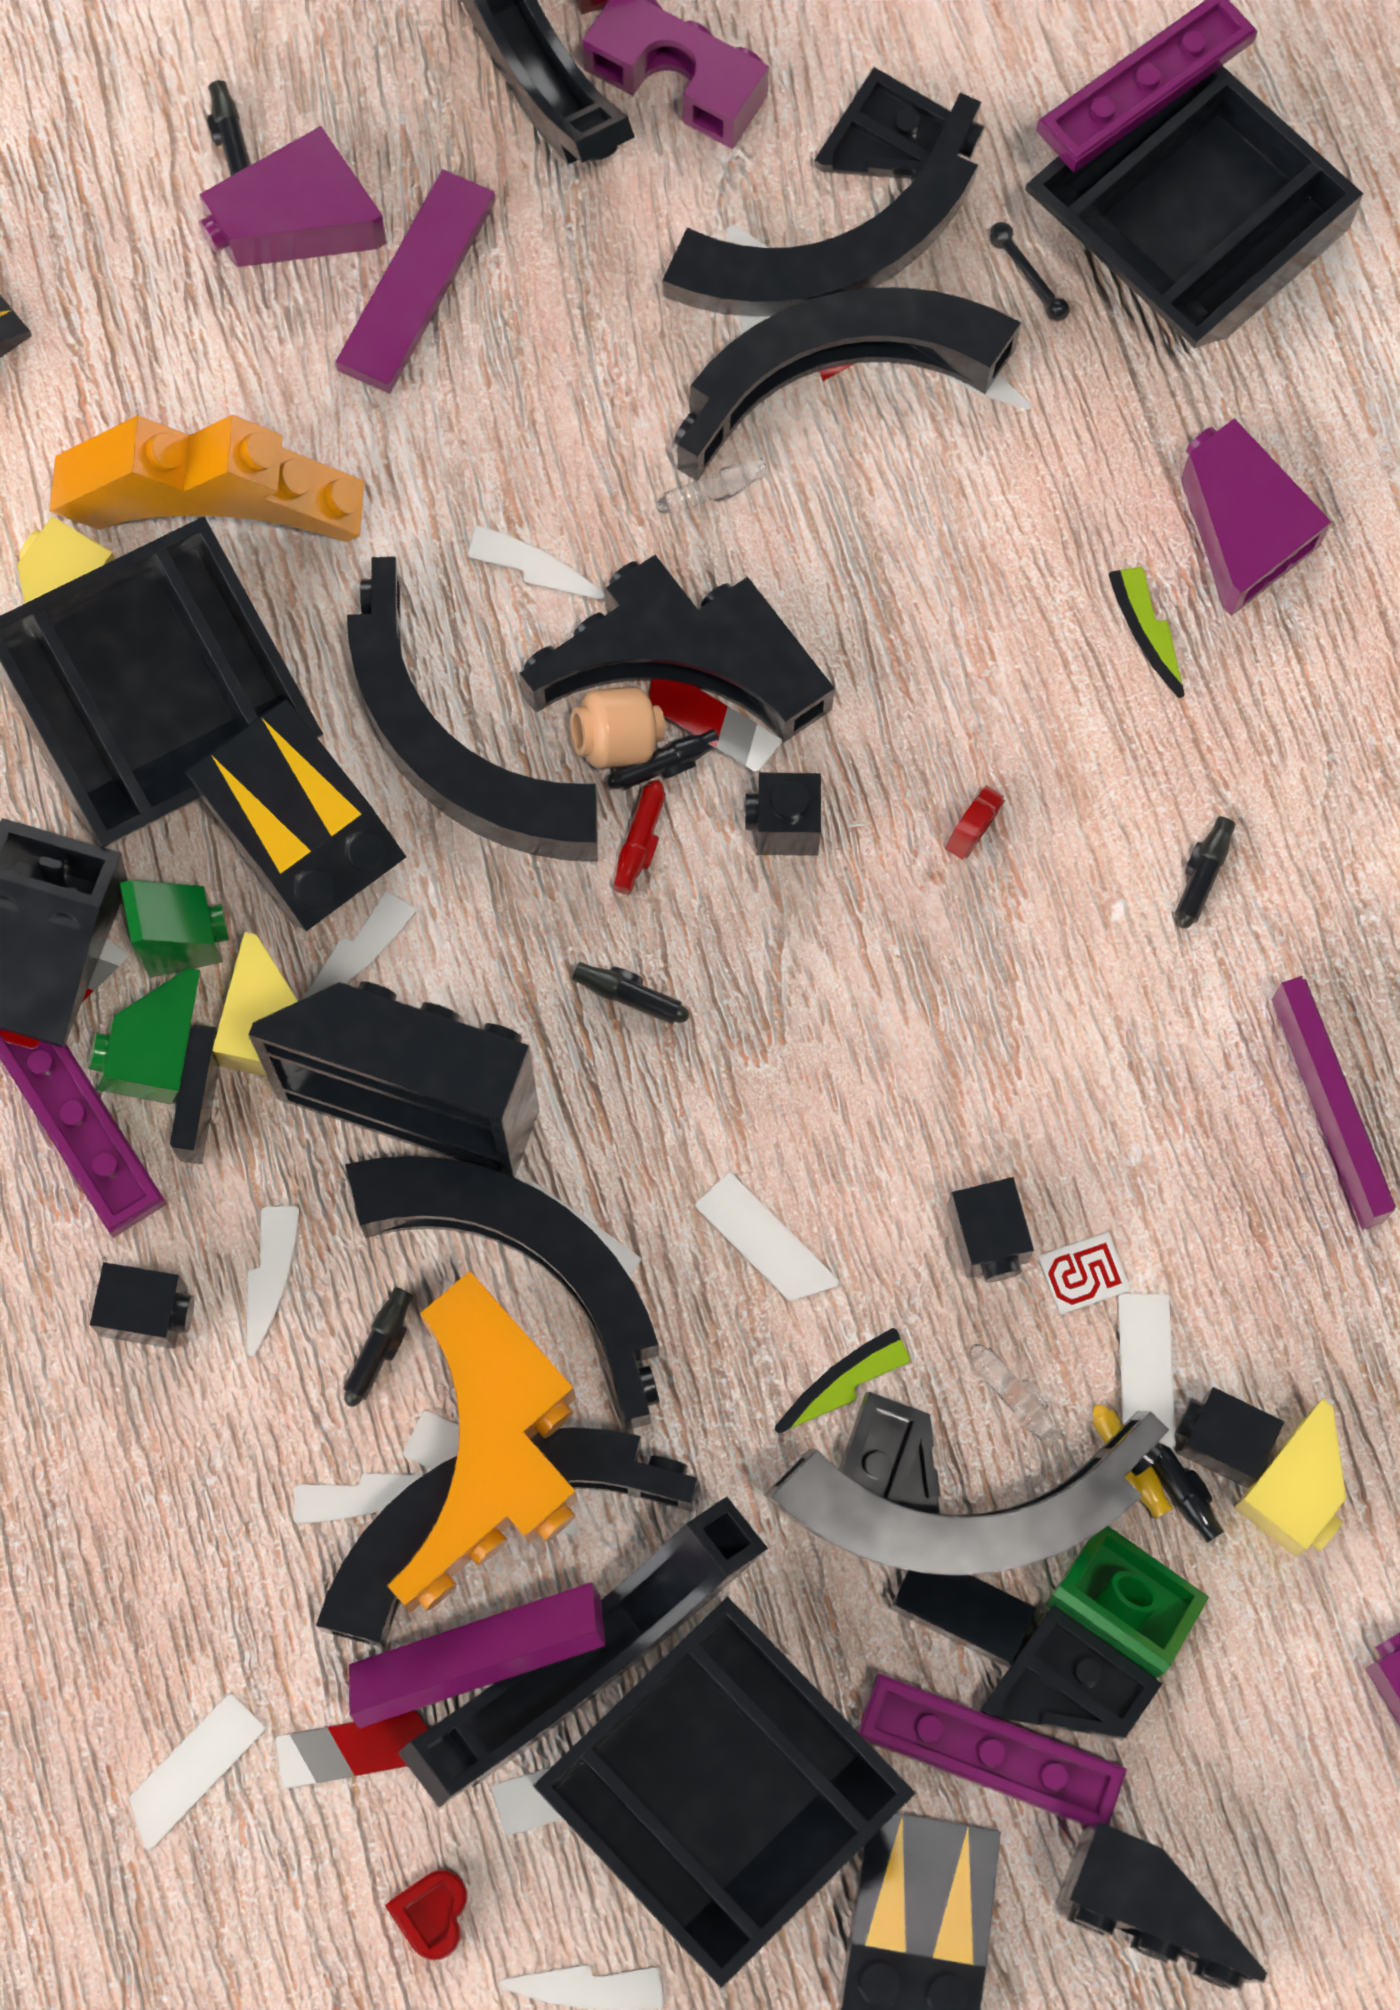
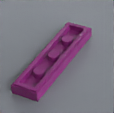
[1036,0,1258,173]
[335,169,496,394]
[1271,976,1396,1230]
[0,1035,167,1238]
[349,1582,605,1728]
[857,1674,1127,1827]

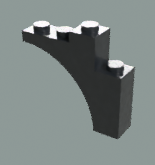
[519,554,835,743]

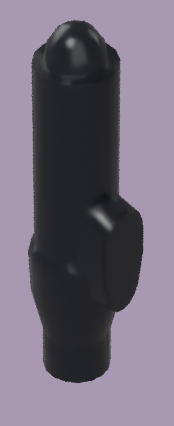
[607,729,719,791]
[1151,1442,1225,1543]

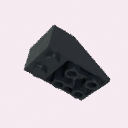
[0,818,128,1048]
[1055,1822,1268,1991]

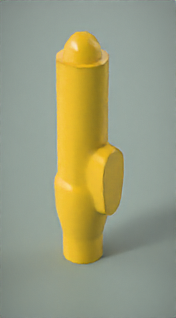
[1092,1404,1173,1520]

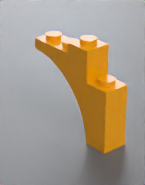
[49,415,365,542]
[387,1271,578,1613]

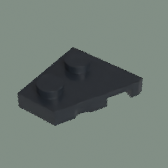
[814,67,951,179]
[839,1392,941,1514]
[979,1605,1163,1740]

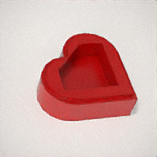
[945,784,1005,860]
[384,1870,468,1960]

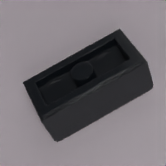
[890,1570,1036,1668]

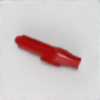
[612,780,666,894]

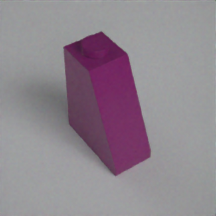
[198,126,387,267]
[1181,418,1331,616]

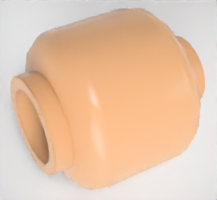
[570,686,665,769]

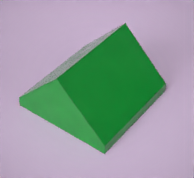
[1044,1526,1209,1679]

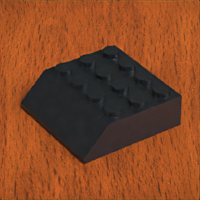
[1025,65,1364,348]
[0,516,323,848]
[248,981,539,1178]
[533,1596,916,1989]

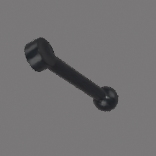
[989,222,1070,321]

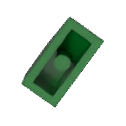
[120,880,230,978]
[88,968,200,1104]

